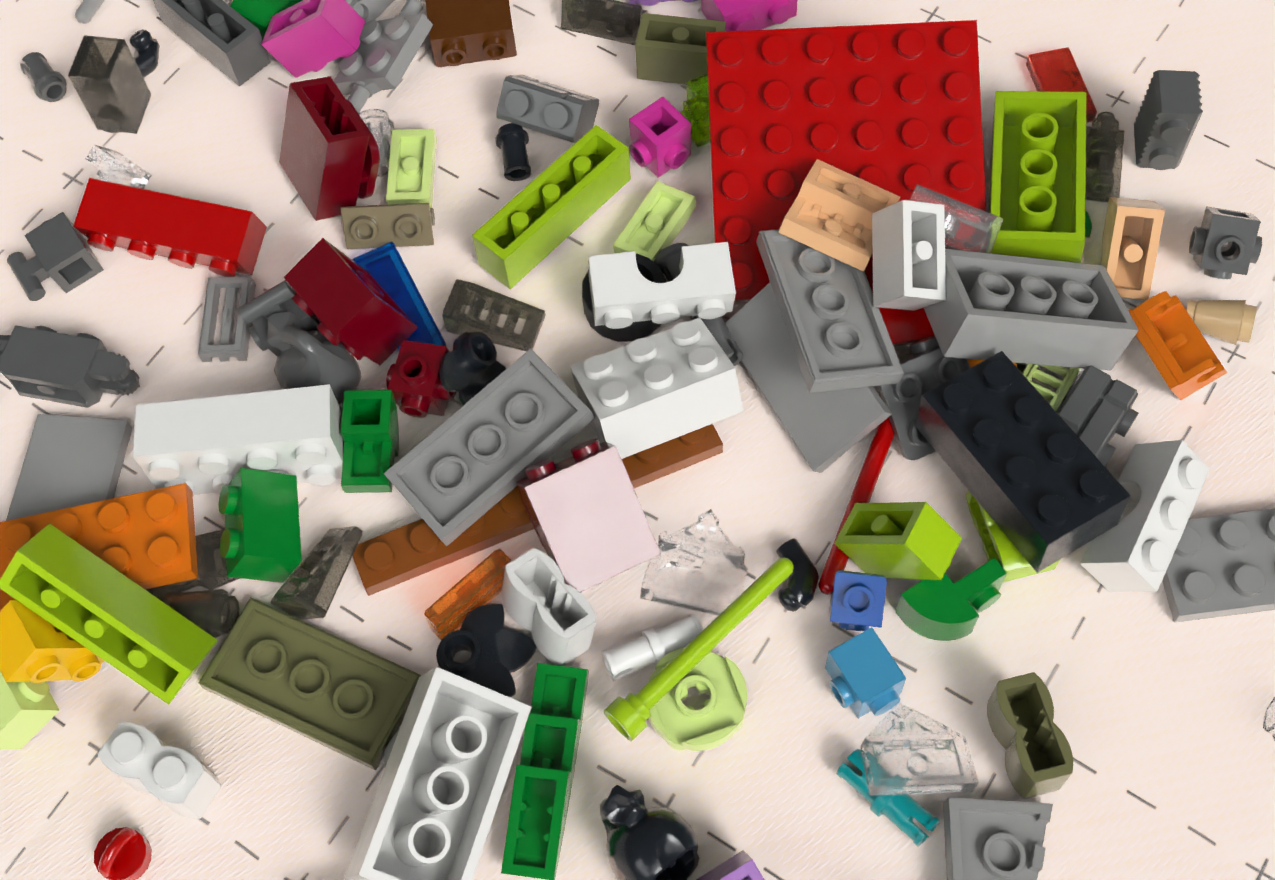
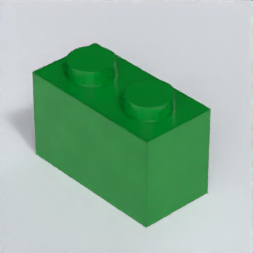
[218,468,302,583]

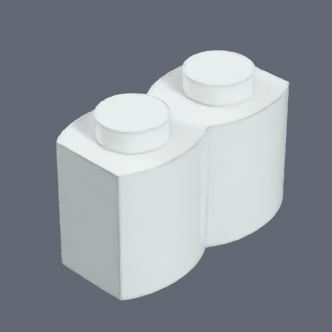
[501,548,597,666]
[98,722,222,819]

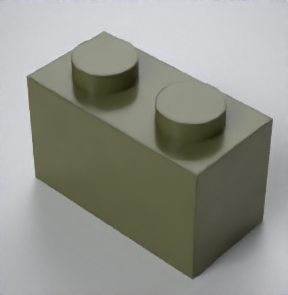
[635,13,726,87]

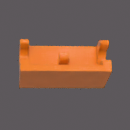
[1128,291,1227,400]

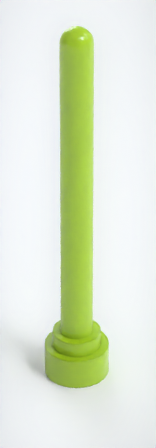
[603,557,794,742]

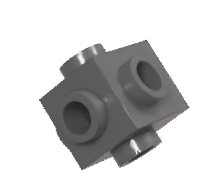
[1189,206,1262,280]

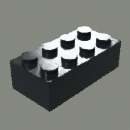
[916,351,1131,573]

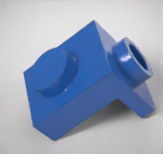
[829,570,887,631]

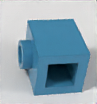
[825,627,906,719]

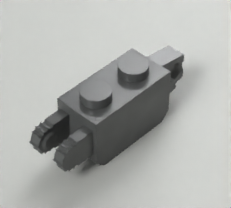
[0,325,140,408]

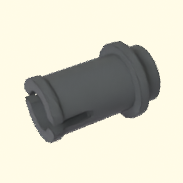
[20,52,67,102]

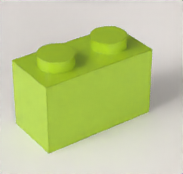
[834,502,962,580]

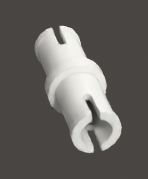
[601,613,704,682]

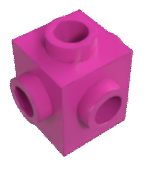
[629,97,692,178]

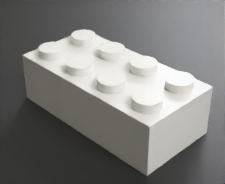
[133,384,344,496]
[343,667,531,880]

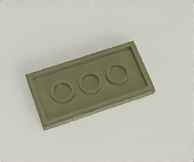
[198,597,422,770]

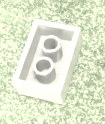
[570,317,744,459]

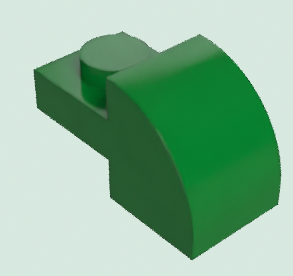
[341,390,399,493]
[895,558,1007,641]

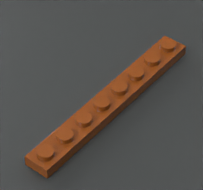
[350,424,723,596]

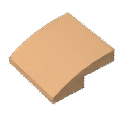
[778,159,900,272]

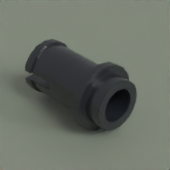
[495,123,531,181]

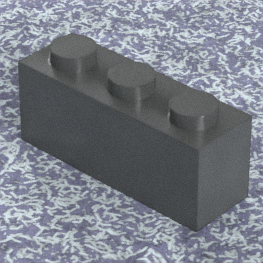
[153,0,271,86]

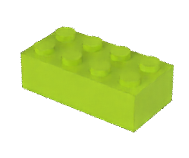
[988,91,1086,263]

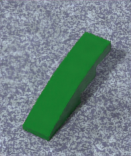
[501,663,589,880]

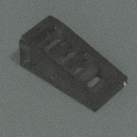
[442,279,546,352]
[270,526,363,619]

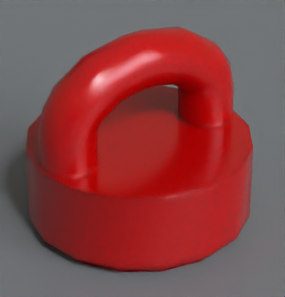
[94,827,152,880]

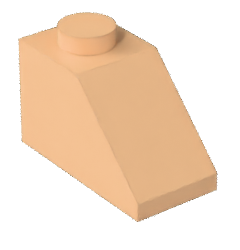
[1101,197,1165,300]

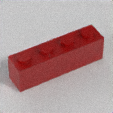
[73,178,267,277]

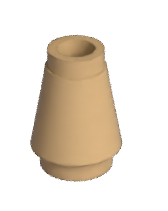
[1186,300,1257,345]

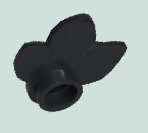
[439,331,506,405]
[436,604,537,697]

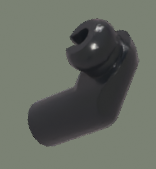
[116,29,160,89]
[776,538,819,612]

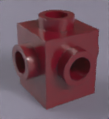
[386,340,456,418]

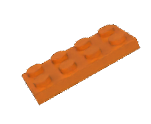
[0,483,198,611]

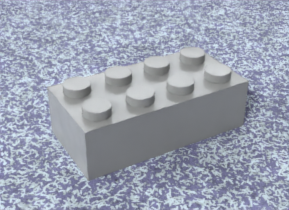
[924,249,1139,371]

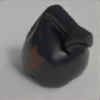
[600,785,700,880]

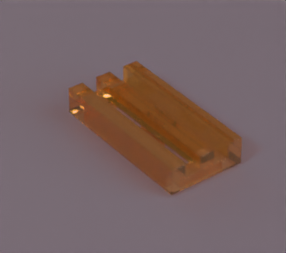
[424,548,511,640]

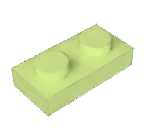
[386,129,437,208]
[613,181,696,262]

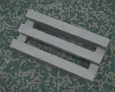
[198,276,256,362]

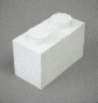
[872,200,946,311]

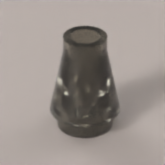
[162,589,240,638]

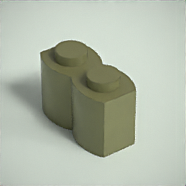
[987,672,1074,799]

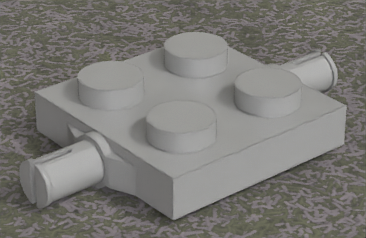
[334,0,433,114]

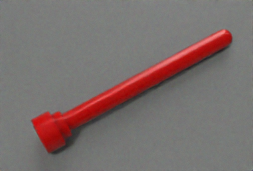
[818,393,895,595]

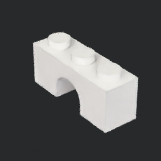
[588,242,736,329]
[1080,440,1210,592]

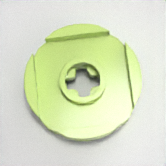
[647,647,747,751]

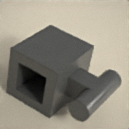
[7,212,104,301]
[237,280,321,357]

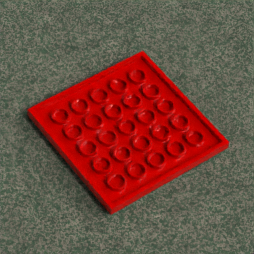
[706,20,988,302]

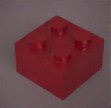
[284,238,418,366]

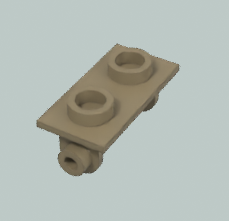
[340,203,435,249]

